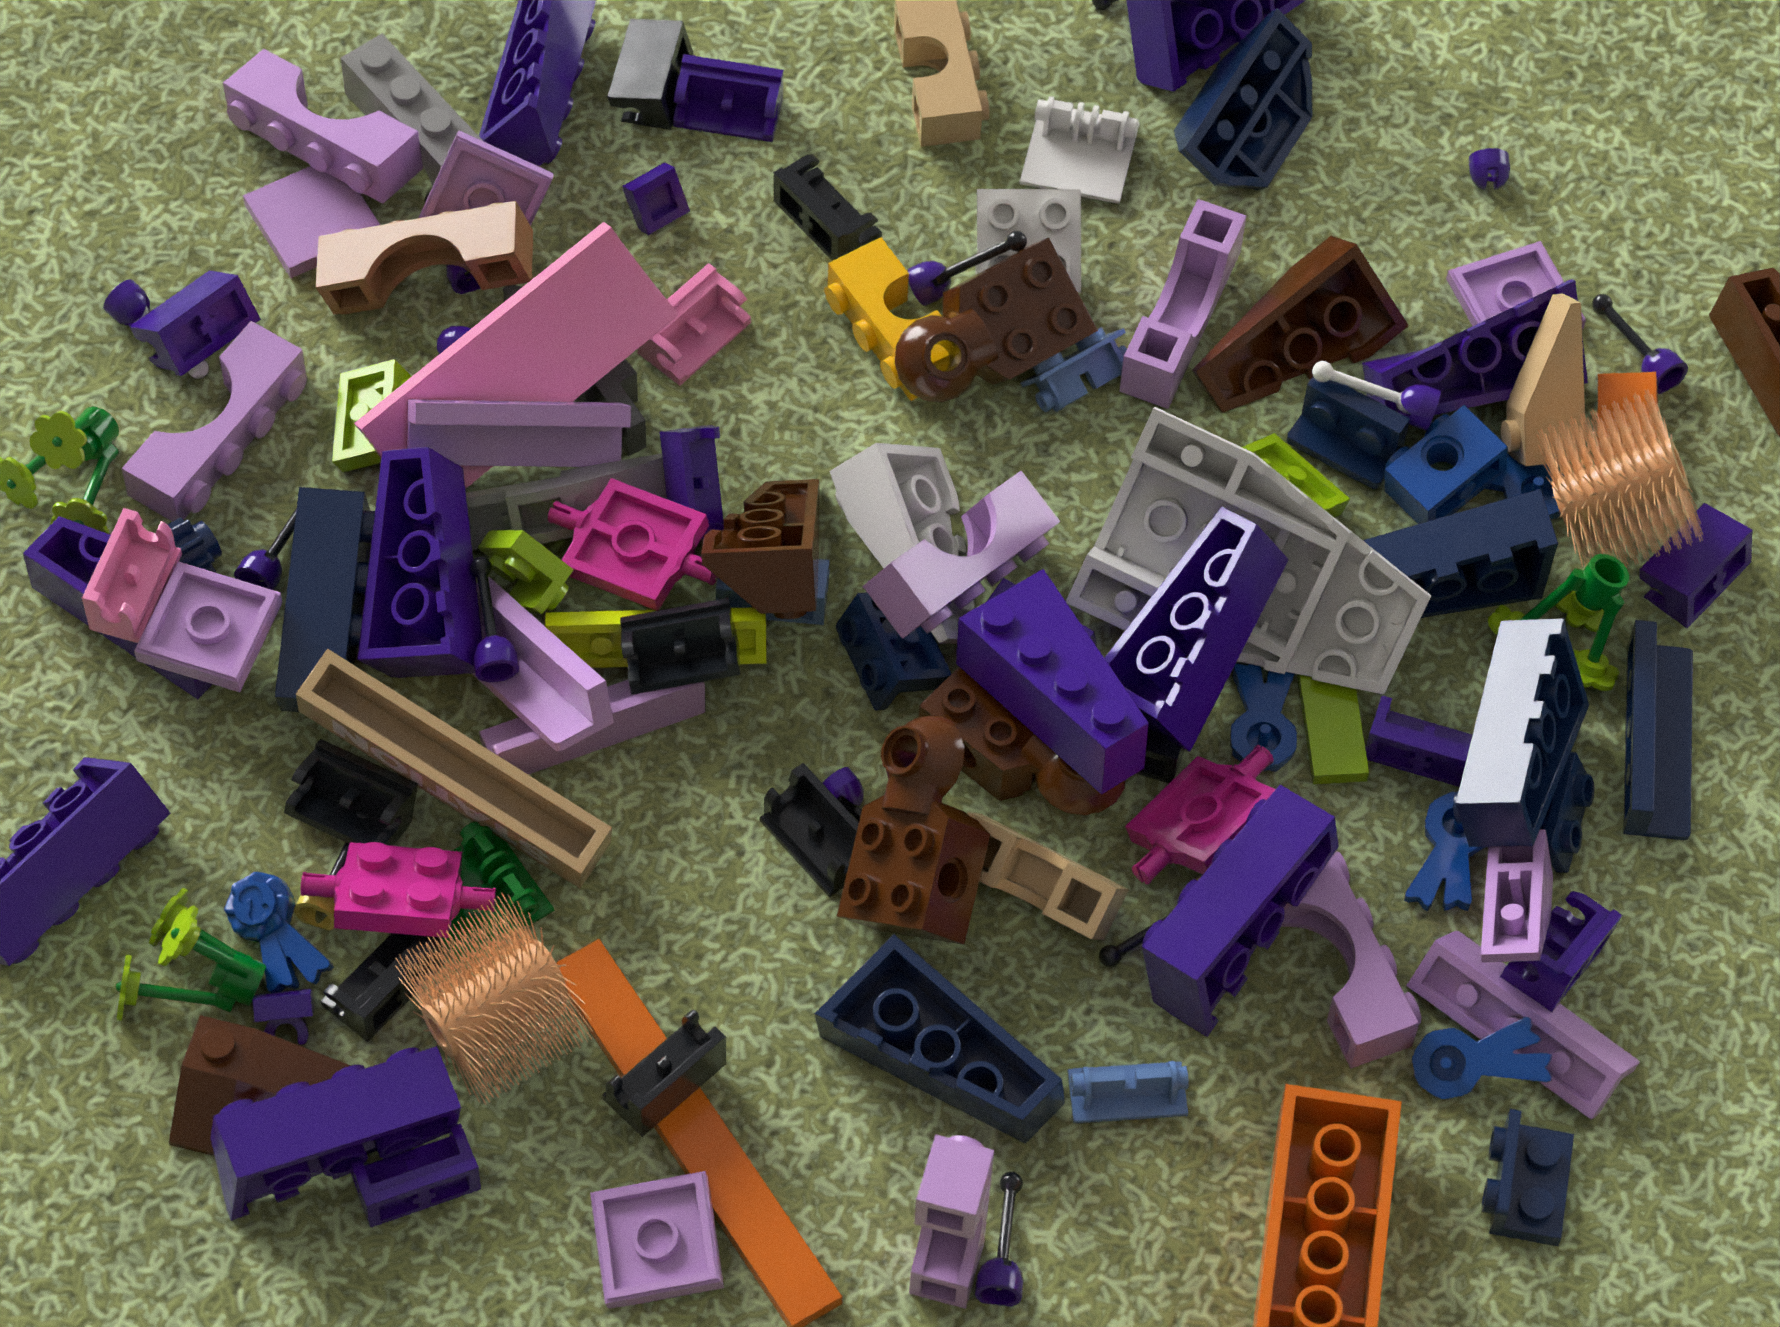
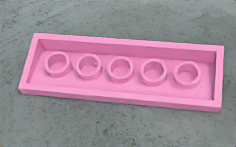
[354,222,679,489]

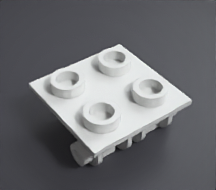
[1020,96,1140,204]
[976,189,1081,293]

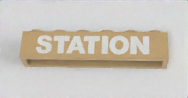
[296,649,612,889]

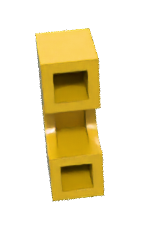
[825,237,950,401]

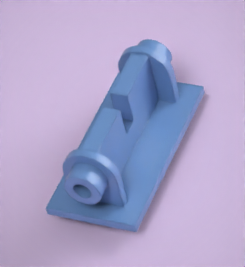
[1020,327,1127,412]
[1067,1061,1188,1123]

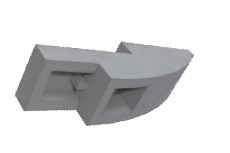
[466,453,667,550]

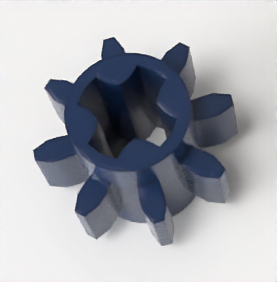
[167,517,222,573]

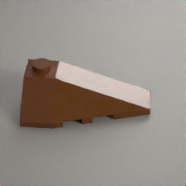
[1192,236,1409,412]
[701,479,820,619]
[169,1015,351,1156]

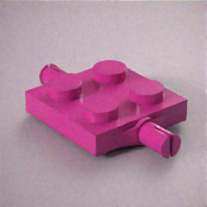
[548,478,718,611]
[1125,745,1276,885]
[300,842,496,938]

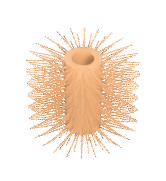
[1537,389,1703,568]
[395,893,593,1105]

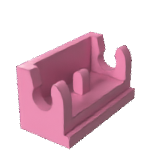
[638,263,751,386]
[82,508,182,643]

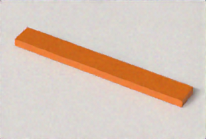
[556,939,842,1327]

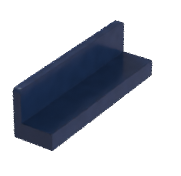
[1623,620,1693,840]

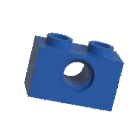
[1385,405,1508,524]

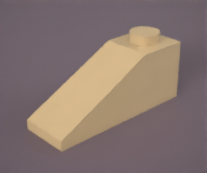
[1501,293,1586,466]

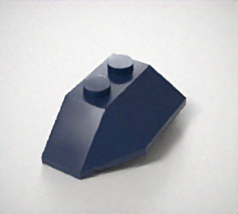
[1174,8,1312,190]

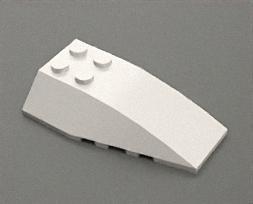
[1066,407,1431,694]

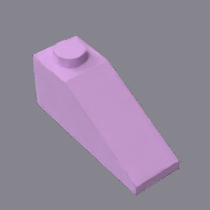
[1481,830,1553,963]

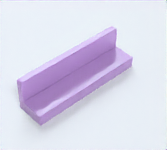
[407,399,631,467]
[472,577,614,752]
[479,680,705,774]
[1406,931,1640,1120]

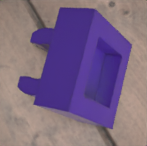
[622,162,690,235]
[252,989,314,1045]

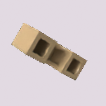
[894,0,989,147]
[967,812,1129,940]

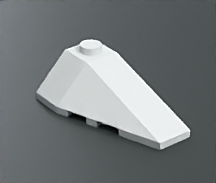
[829,443,975,644]

